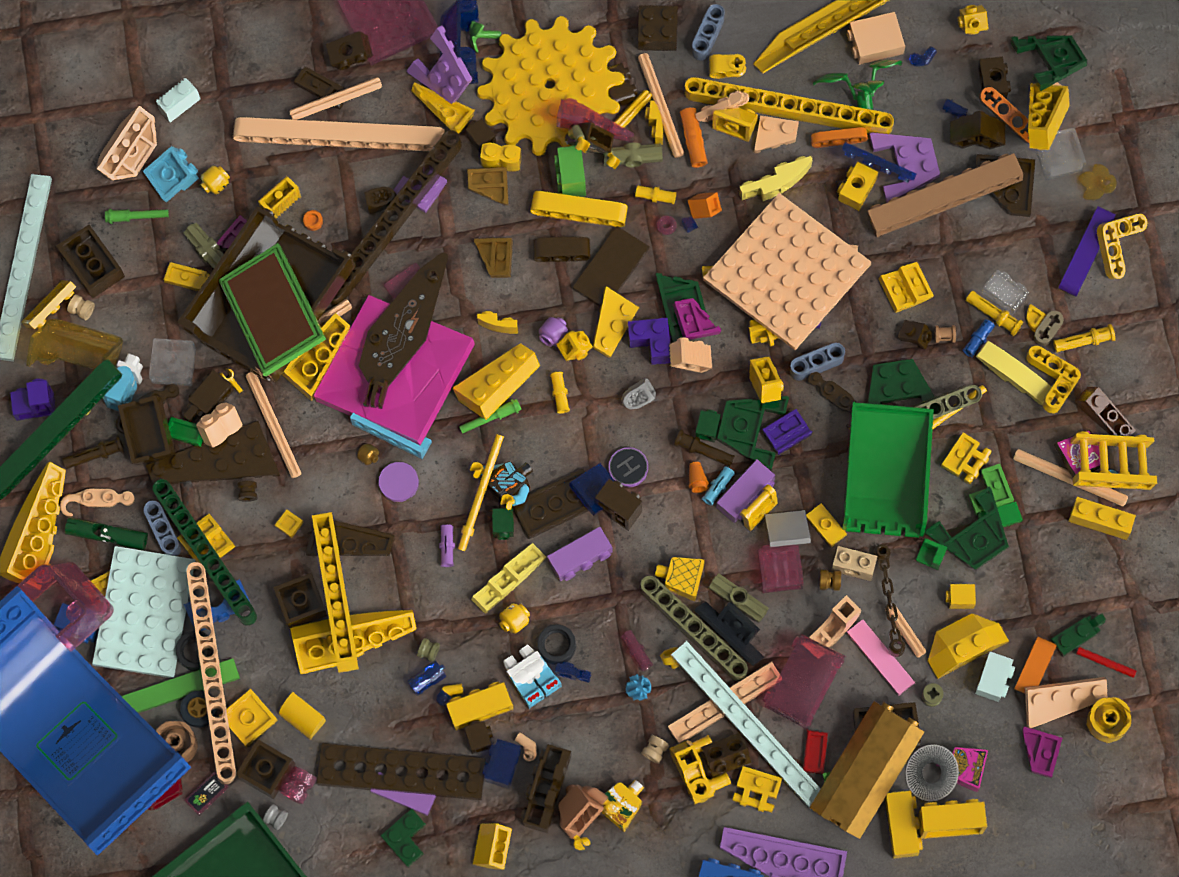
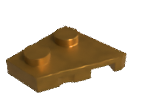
[474,238,513,278]

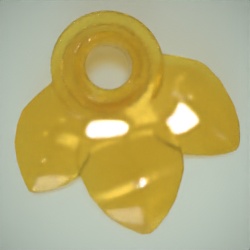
[1078,164,1117,200]

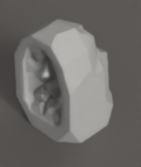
[621,378,656,409]

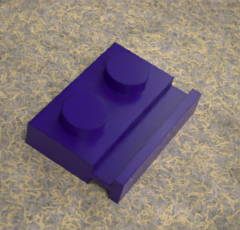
[762,409,812,455]

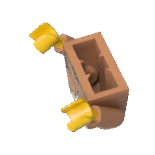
[559,785,622,850]

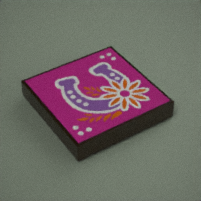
[1054,429,1109,478]

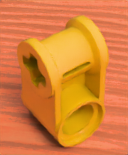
[709,54,746,79]

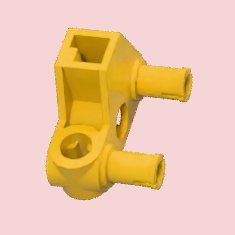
[669,735,731,804]

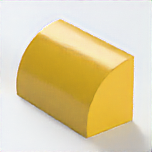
[279,692,326,740]
[473,823,512,869]

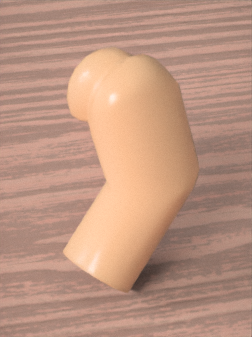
[515,732,537,762]

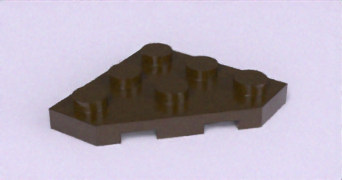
[975,154,1036,217]

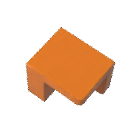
[688,192,722,219]

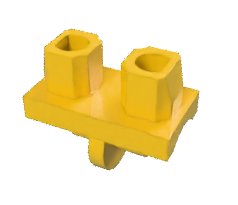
[749,320,779,347]

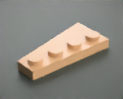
[1025,677,1107,728]

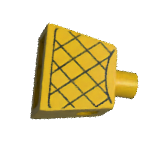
[655,557,705,601]

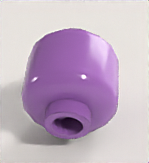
[539,317,568,347]

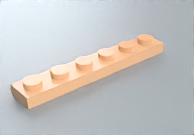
[668,662,783,744]

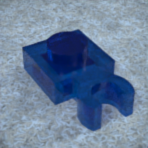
[555,662,591,683]

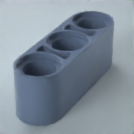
[692,4,725,61]
[790,343,845,381]
[144,501,181,556]

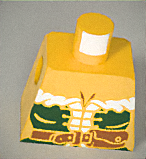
[601,780,644,832]

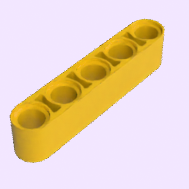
[530,191,628,227]

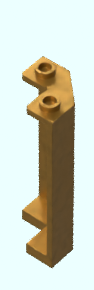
[810,701,924,839]

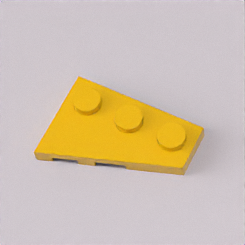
[592,287,639,358]

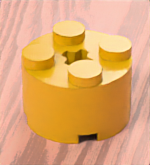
[1086,697,1132,743]

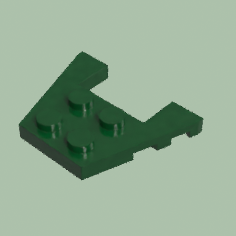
[1010,35,1087,91]
[868,359,939,413]
[717,396,789,471]
[925,486,1009,570]

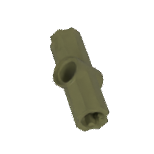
[603,143,663,167]
[183,223,224,270]
[709,574,769,623]

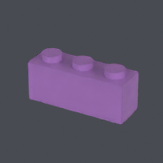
[716,460,775,523]
[547,527,612,581]

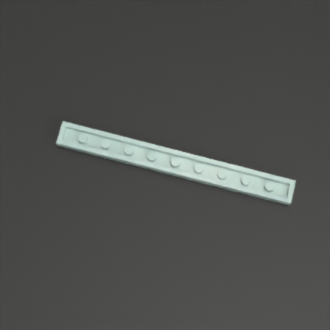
[0,174,52,362]
[671,641,820,809]

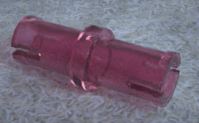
[621,630,653,671]

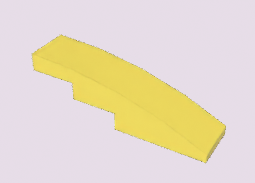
[976,341,1052,405]
[471,543,546,614]

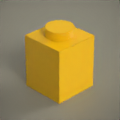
[945,584,976,609]

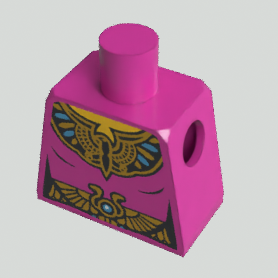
[937,747,988,792]

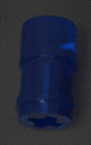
[407,660,447,696]

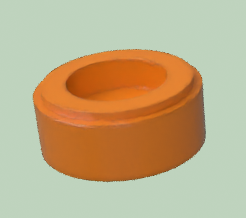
[303,210,323,231]

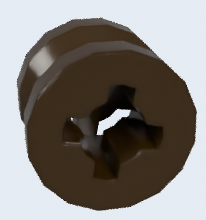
[237,481,258,502]

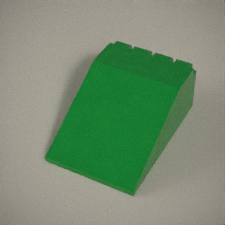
[842,402,934,538]

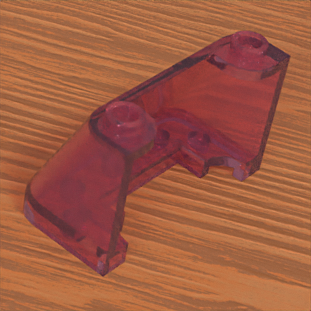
[763,634,847,730]

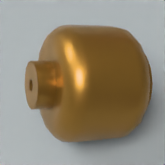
[357,444,379,465]

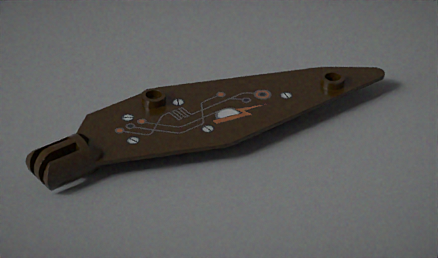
[359,252,448,409]

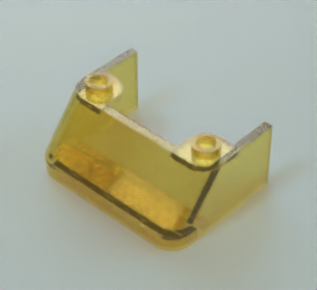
[26,319,123,372]

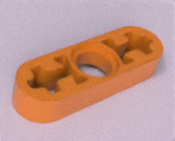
[811,127,868,148]

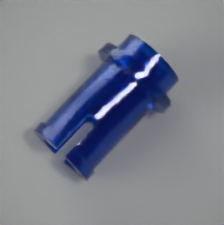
[942,99,968,117]

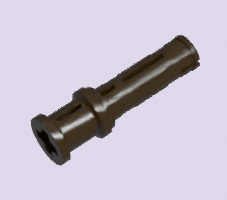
[674,430,735,467]
[62,436,125,470]

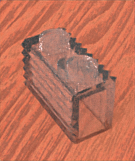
[981,270,1029,315]

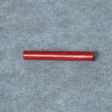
[1076,647,1137,678]

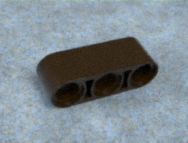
[533,237,591,262]

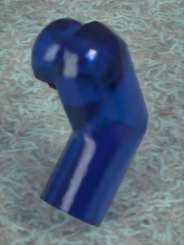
[910,46,937,67]

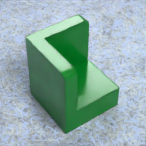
[916,538,947,570]

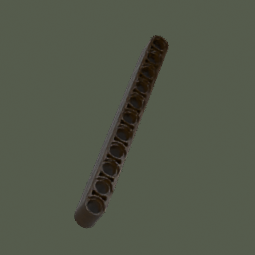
[330,130,462,306]

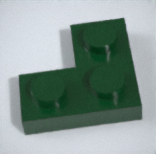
[381,809,426,868]

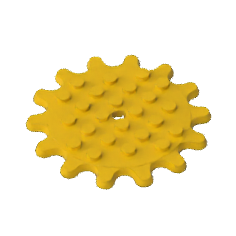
[476,16,625,156]

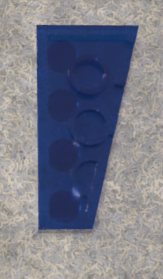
[841,142,917,183]

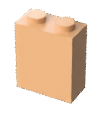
[847,12,905,65]

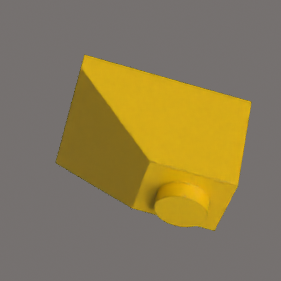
[712,108,758,142]

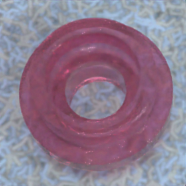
[657,216,677,235]

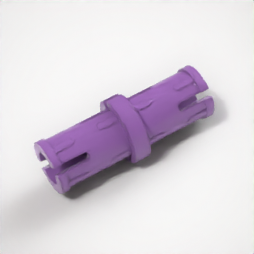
[439,525,455,567]

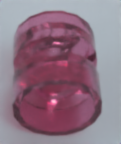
[279,766,317,805]

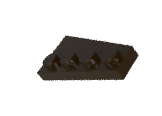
[306,520,395,556]

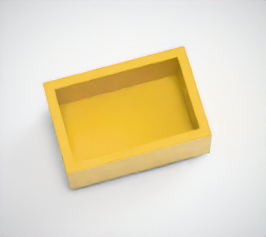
[918,799,987,839]

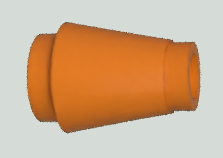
[689,462,709,493]

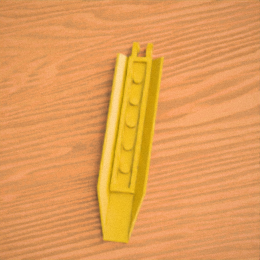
[753,0,889,74]

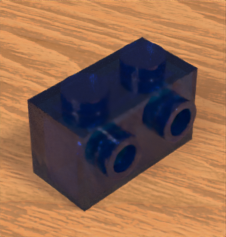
[482,739,522,789]

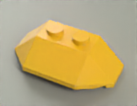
[927,613,1009,679]

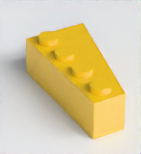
[1028,83,1070,150]
[282,313,350,401]
[453,343,540,420]

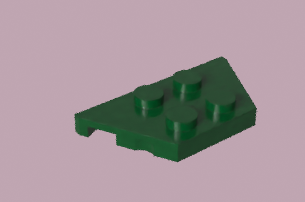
[656,273,706,343]

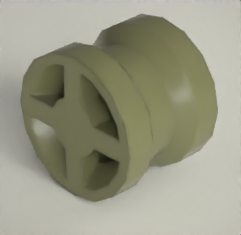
[417,638,440,662]
[922,683,944,707]

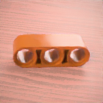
[1014,636,1057,694]

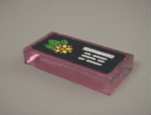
[184,772,229,816]

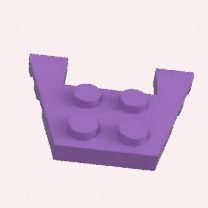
[407,26,472,104]
[869,133,940,203]

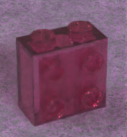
[757,545,804,593]

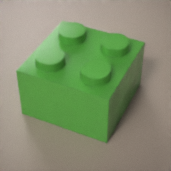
[554,146,586,197]

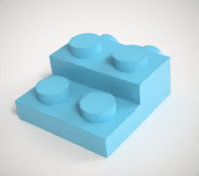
[143,146,199,202]

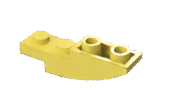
[739,156,812,201]

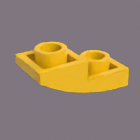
[645,100,663,145]
[477,311,518,334]

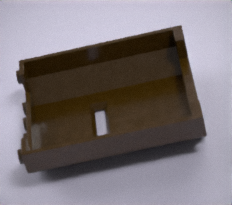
[177,207,356,383]

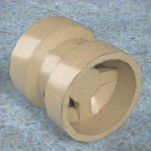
[67,294,95,320]
[641,735,669,763]

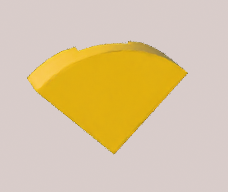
[1026,304,1046,332]

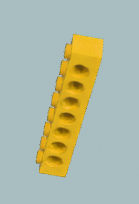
[312,512,359,673]

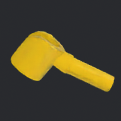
[220,368,243,393]

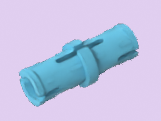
[702,466,735,506]

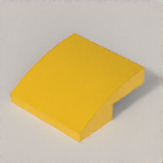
[879,262,934,313]
[177,514,235,563]

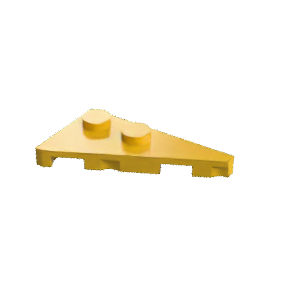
[411,83,475,134]

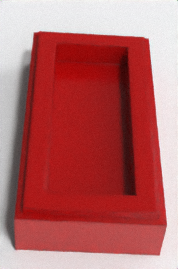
[803,730,828,775]

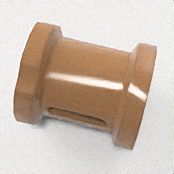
[934,325,956,343]

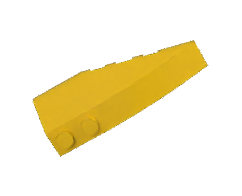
[0,462,66,589]
[290,610,416,674]

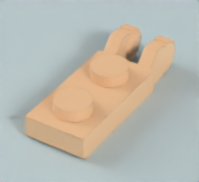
[695,91,749,122]

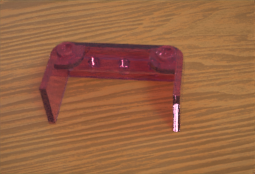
[17,562,114,652]

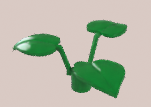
[813,60,902,110]

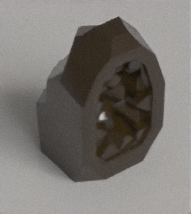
[364,186,396,214]

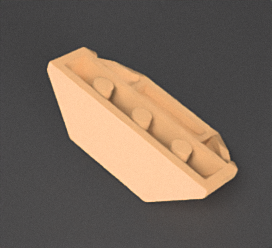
[96,106,157,180]

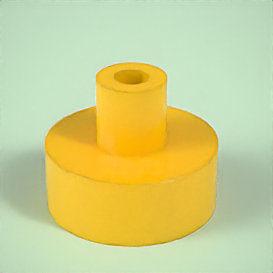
[660,647,679,669]

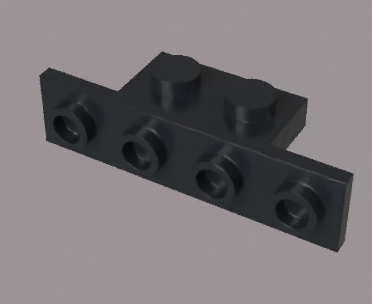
[694,601,764,666]

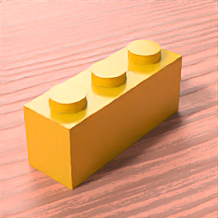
[1068,497,1136,540]
[446,682,513,730]
[885,791,922,859]

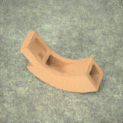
[802,595,861,659]

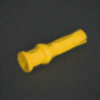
[966,291,1023,336]
[1053,324,1115,353]

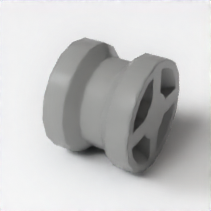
[263,804,288,830]

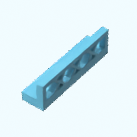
[350,413,432,459]

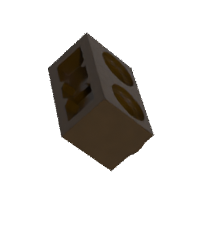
[701,733,752,777]

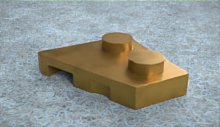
[467,167,509,206]

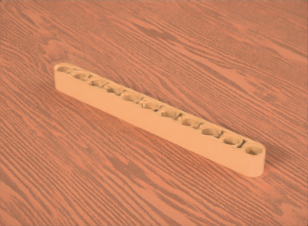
[233,117,445,151]
[187,562,236,784]

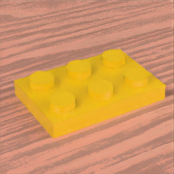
[21,280,76,329]

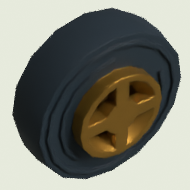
[180,691,217,728]

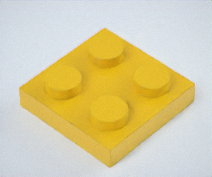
[219,689,278,747]

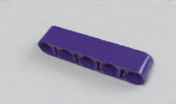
[1058,206,1116,297]

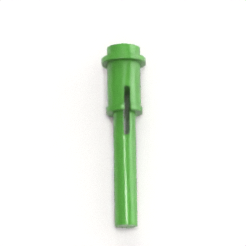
[105,209,169,224]
[459,399,522,434]

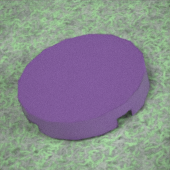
[379,462,419,502]

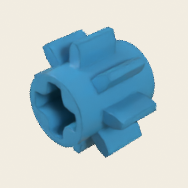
[626,674,651,701]

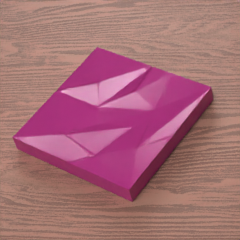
[313,295,475,446]

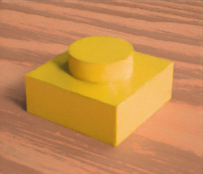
[275,509,304,538]

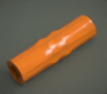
[680,108,708,168]

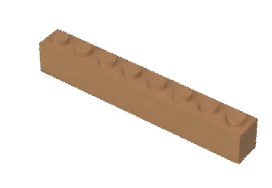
[868,153,1023,237]

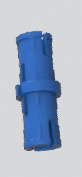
[963,319,995,357]

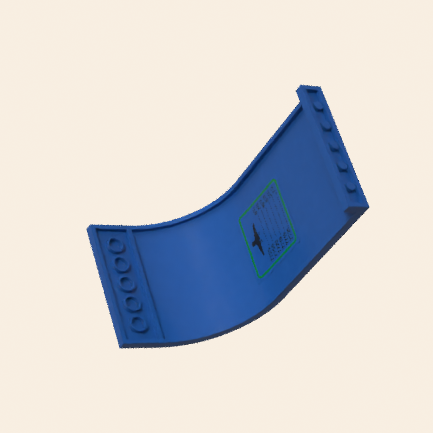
[0,586,191,856]

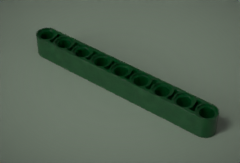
[0,359,122,500]
[153,479,257,626]

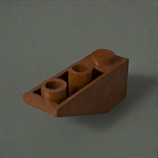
[1075,387,1136,436]

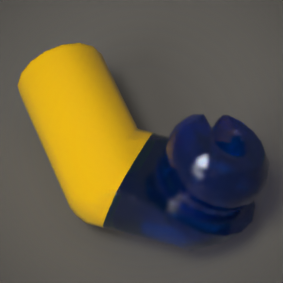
[436,684,463,706]

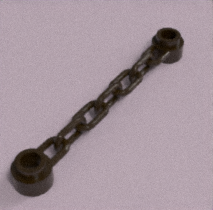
[874,545,905,657]

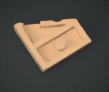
[754,116,799,153]

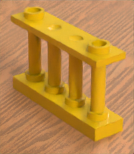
[1070,431,1157,490]

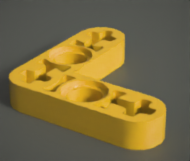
[1097,214,1147,279]
[1026,346,1081,413]

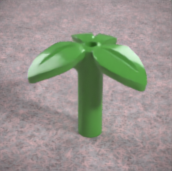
[469,21,501,53]

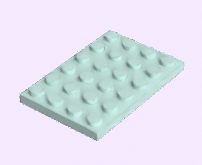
[93,546,195,679]

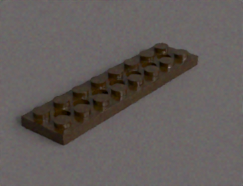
[317,743,486,800]

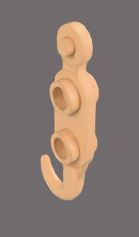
[60,489,135,517]

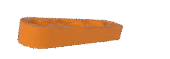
[979,87,1029,144]

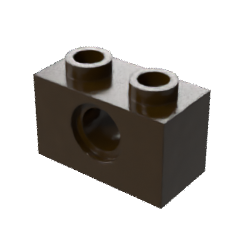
[326,31,373,70]
[978,56,1011,101]

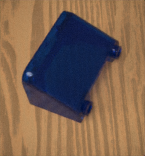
[440,0,479,84]

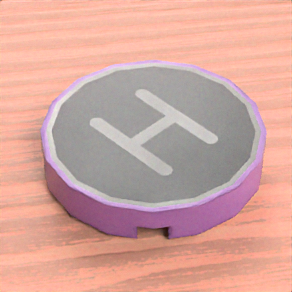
[609,448,648,487]

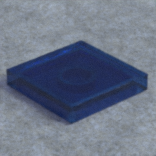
[569,463,615,516]

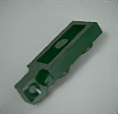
[1051,613,1107,657]

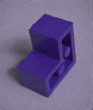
[628,318,671,365]
[10,379,56,421]

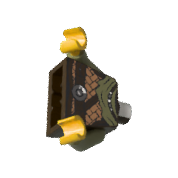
[565,122,620,169]

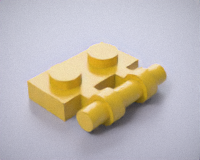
[941,432,991,484]
[733,766,782,813]

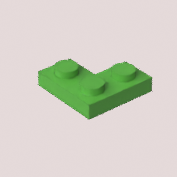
[968,464,1014,515]

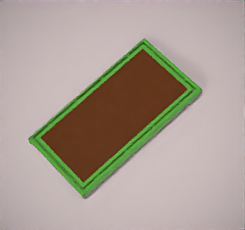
[219,243,326,376]

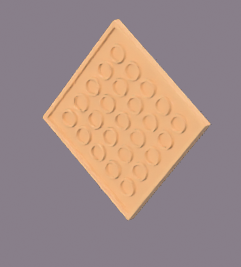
[703,193,871,350]

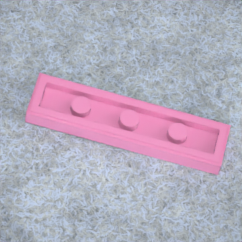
[847,620,915,696]

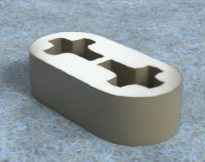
[1034,311,1064,346]

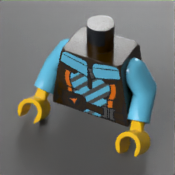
[470,462,533,510]

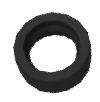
[537,624,576,665]
[176,631,214,671]

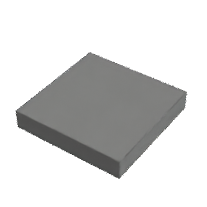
[765,510,811,547]

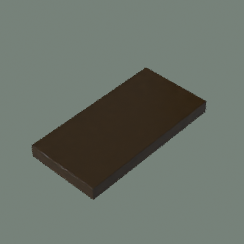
[573,226,650,306]
[513,469,598,539]

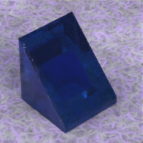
[682,217,698,233]

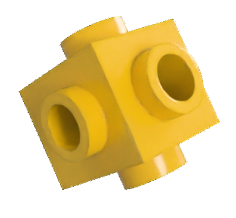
[957,5,988,35]
[556,331,593,361]

